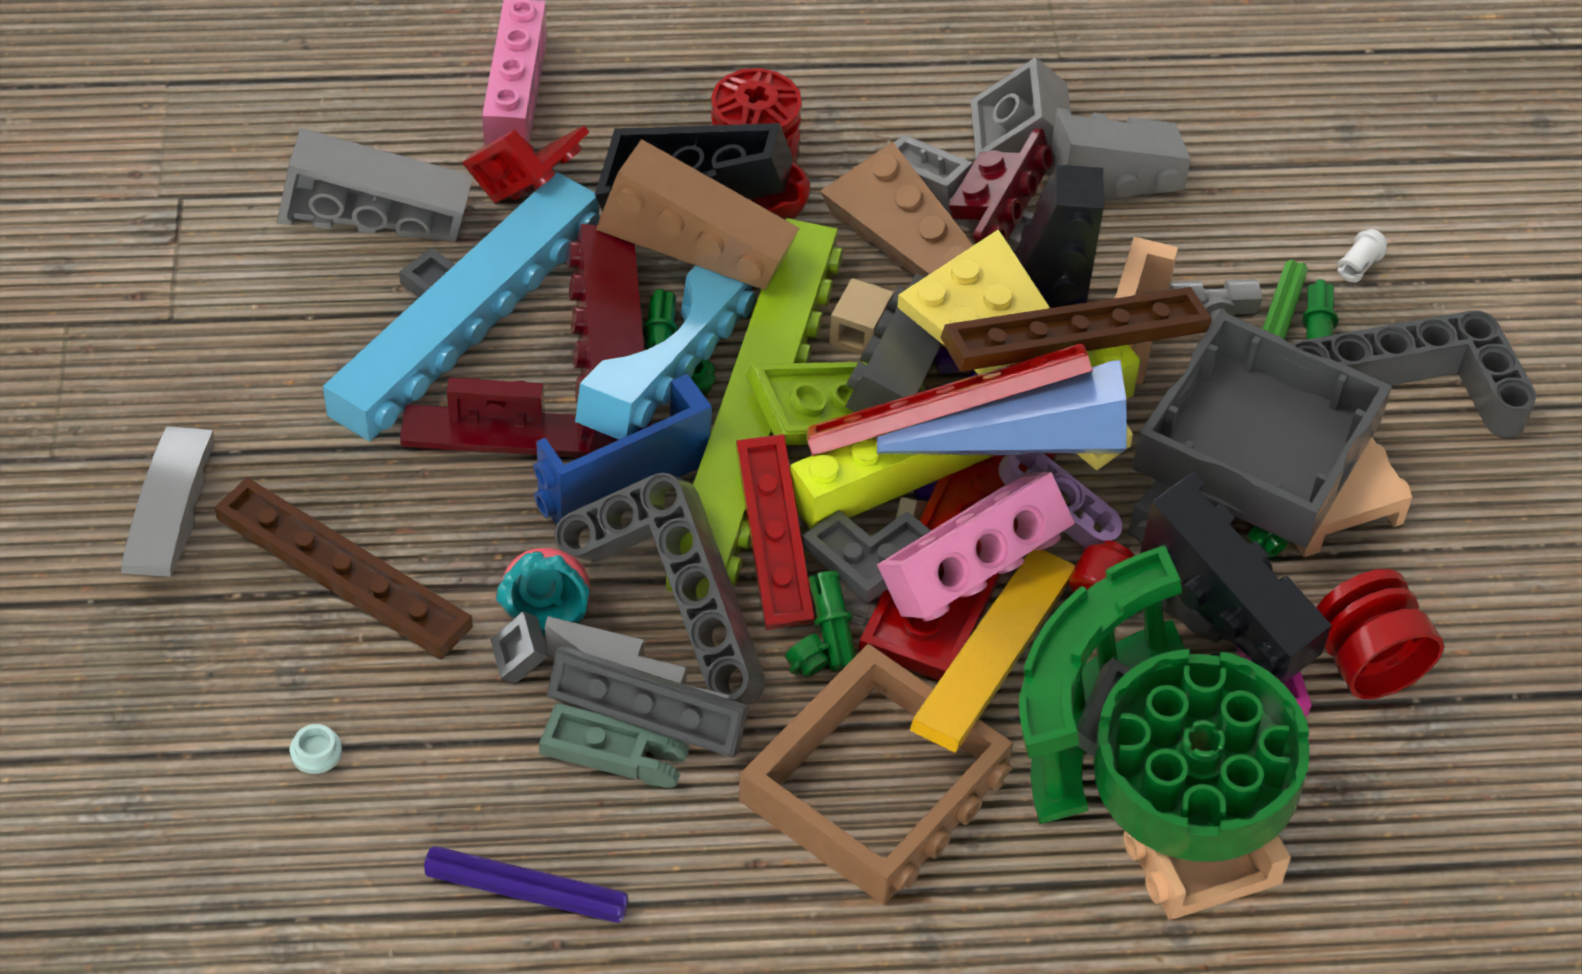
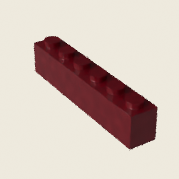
[567,224,651,455]

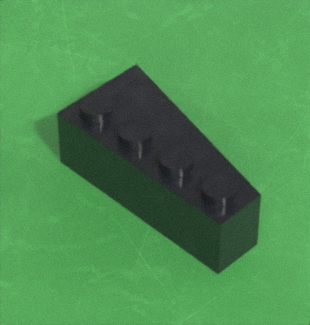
[595,123,793,212]
[1013,165,1104,308]
[1140,471,1332,684]

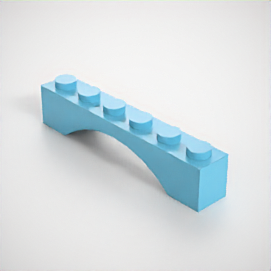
[575,266,756,440]

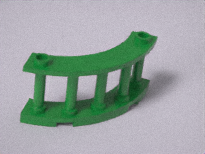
[1019,545,1185,825]

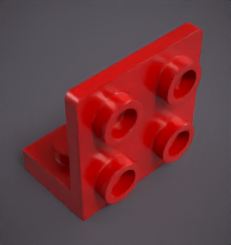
[462,125,589,204]

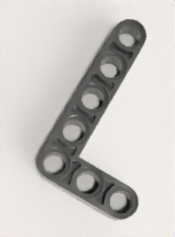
[1293,310,1536,438]
[554,473,765,705]

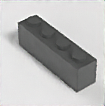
[845,274,941,412]

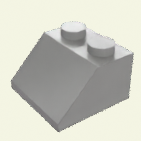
[971,57,1071,158]

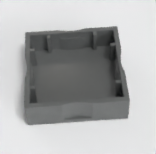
[1132,311,1392,549]

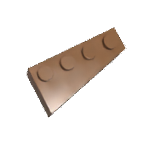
[596,139,800,290]
[820,141,974,278]

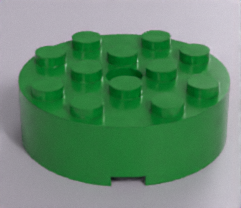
[1094,649,1310,862]

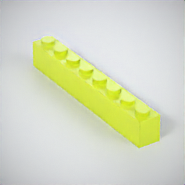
[790,345,1140,530]

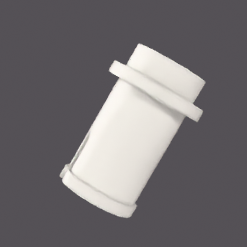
[1336,229,1387,283]

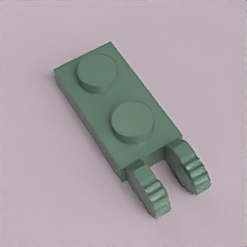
[539,703,690,789]

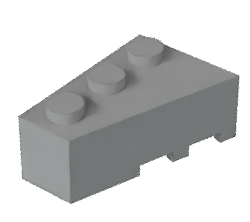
[1048,108,1191,200]

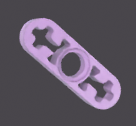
[999,453,1122,548]

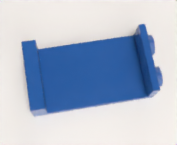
[533,374,712,525]

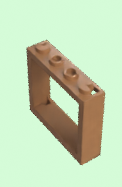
[739,644,1013,906]

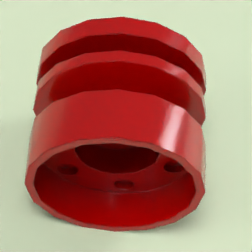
[711,68,802,164]
[1316,569,1445,699]

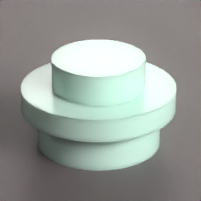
[290,724,342,774]

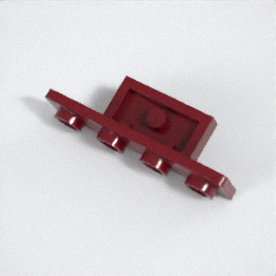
[949,128,1053,244]
[400,377,586,458]

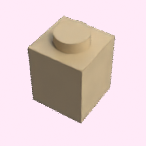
[829,278,894,355]

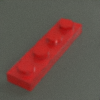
[736,434,815,630]

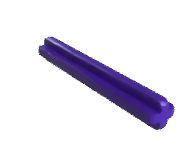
[424,846,629,923]

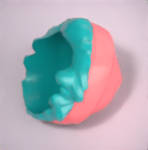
[496,548,591,635]

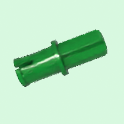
[1302,279,1338,339]
[642,289,679,350]
[808,571,856,671]

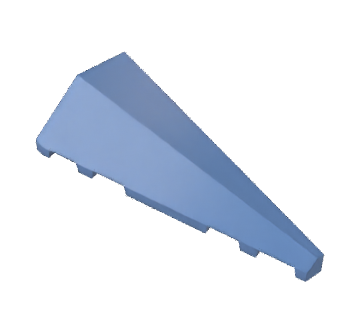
[877,360,1127,455]

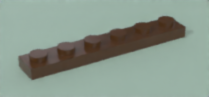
[940,287,1212,372]
[214,477,473,660]

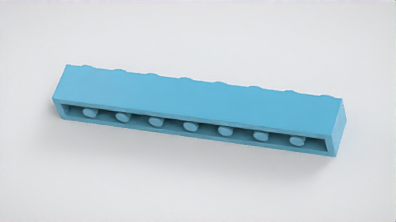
[323,172,600,442]

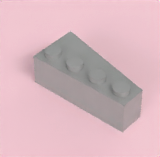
[277,128,473,242]

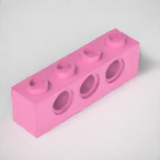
[482,0,547,146]
[877,472,1075,621]

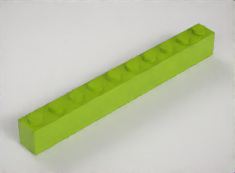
[666,218,843,599]

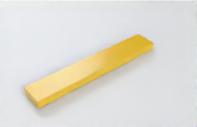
[910,549,1076,753]

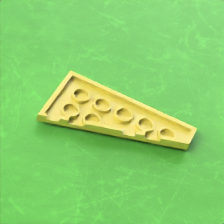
[897,230,1133,470]

